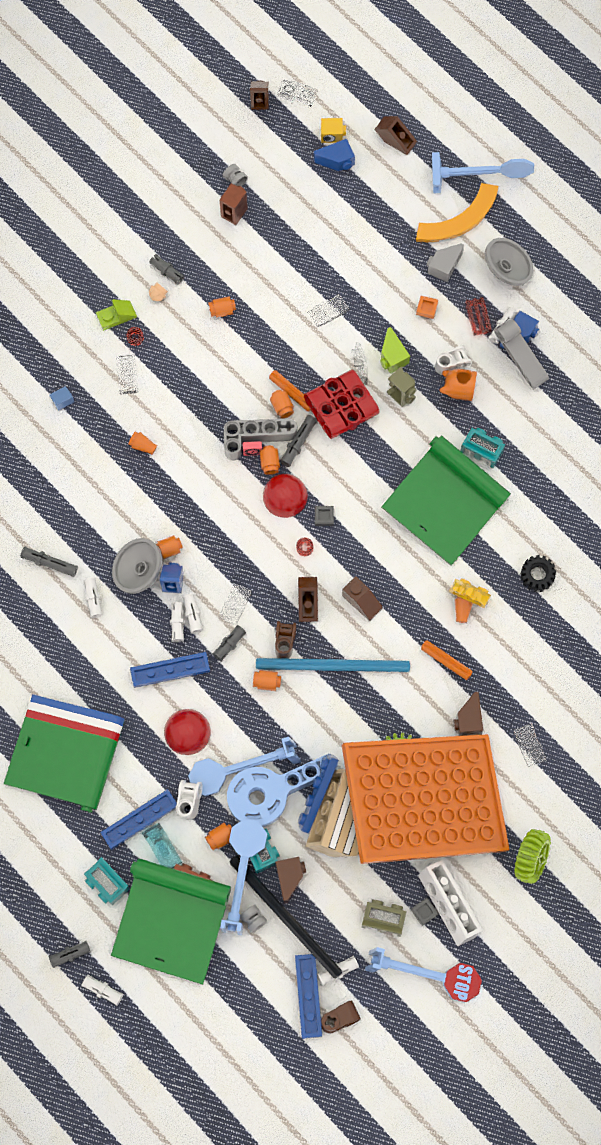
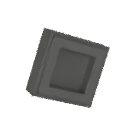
[315,506,334,526]
[411,898,439,926]

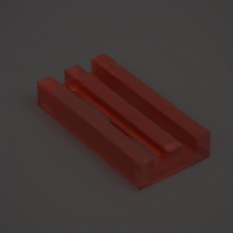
[465,297,492,336]

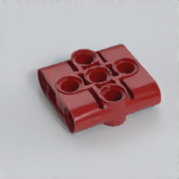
[304,369,380,439]

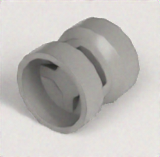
[223,164,248,187]
[240,904,267,933]

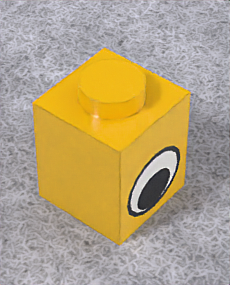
[321,118,346,143]

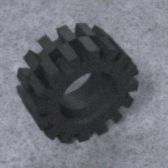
[520,555,556,592]

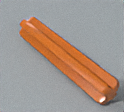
[269,370,310,412]
[421,640,472,680]

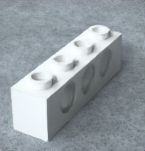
[418,860,483,946]

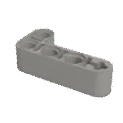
[494,318,549,390]
[224,418,297,461]

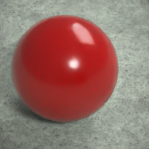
[263,474,308,518]
[164,709,211,755]

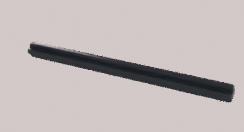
[229,855,342,979]

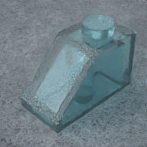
[142,823,182,868]

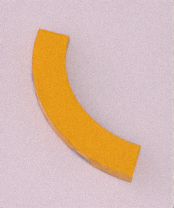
[416,183,499,242]

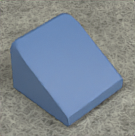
[49,386,74,411]

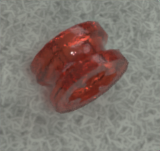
[126,327,144,346]
[296,537,313,556]

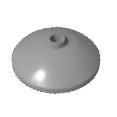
[485,238,533,286]
[112,538,162,594]

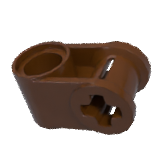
[275,621,297,659]
[321,1000,361,1034]

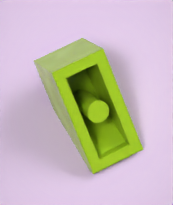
[380,327,410,374]

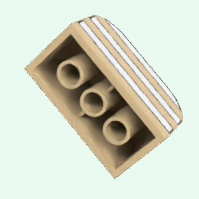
[305,769,359,857]

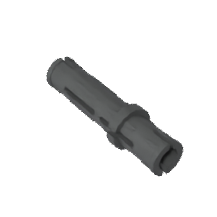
[280,415,317,467]
[20,546,78,577]

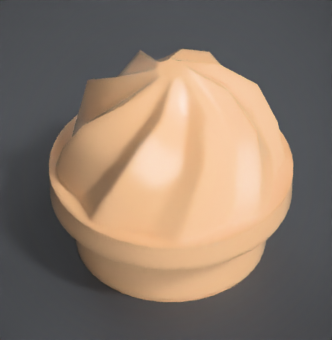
[149,282,168,301]

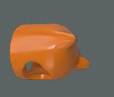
[439,369,477,401]

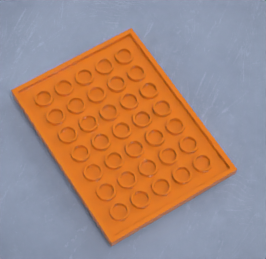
[342,734,510,864]

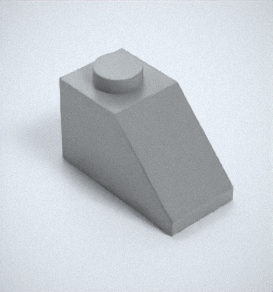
[426,243,464,282]

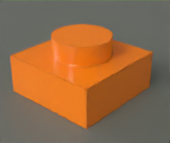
[416,296,438,319]

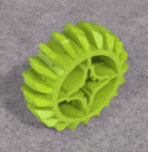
[514,829,551,884]

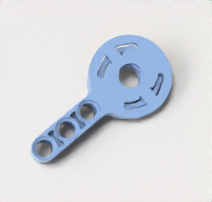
[227,754,338,827]

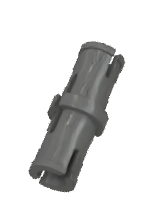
[149,254,184,285]
[212,625,246,662]
[48,941,91,968]

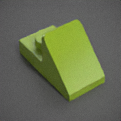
[96,299,137,331]

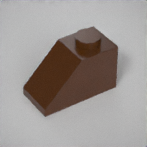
[250,80,269,110]
[374,116,417,155]
[342,576,383,622]
[298,577,318,622]
[453,692,483,736]
[276,857,306,904]

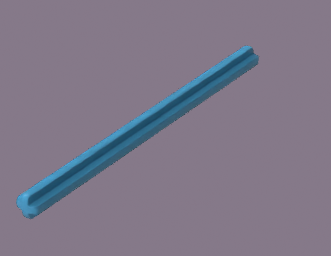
[256,658,410,672]

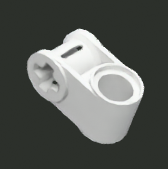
[435,345,472,375]
[176,780,203,820]

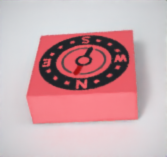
[243,441,262,456]

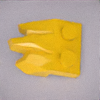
[449,578,491,608]

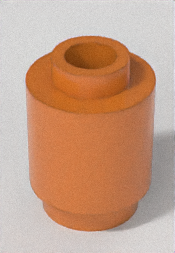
[208,296,236,318]
[270,390,294,419]
[259,445,280,475]
[156,535,183,559]
[253,670,281,691]
[205,823,232,850]

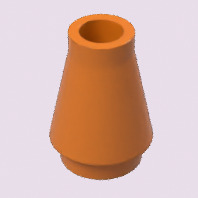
[128,431,157,455]
[455,596,473,623]

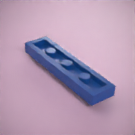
[130,652,210,688]
[298,753,339,834]
[100,789,177,850]
[295,954,322,1039]

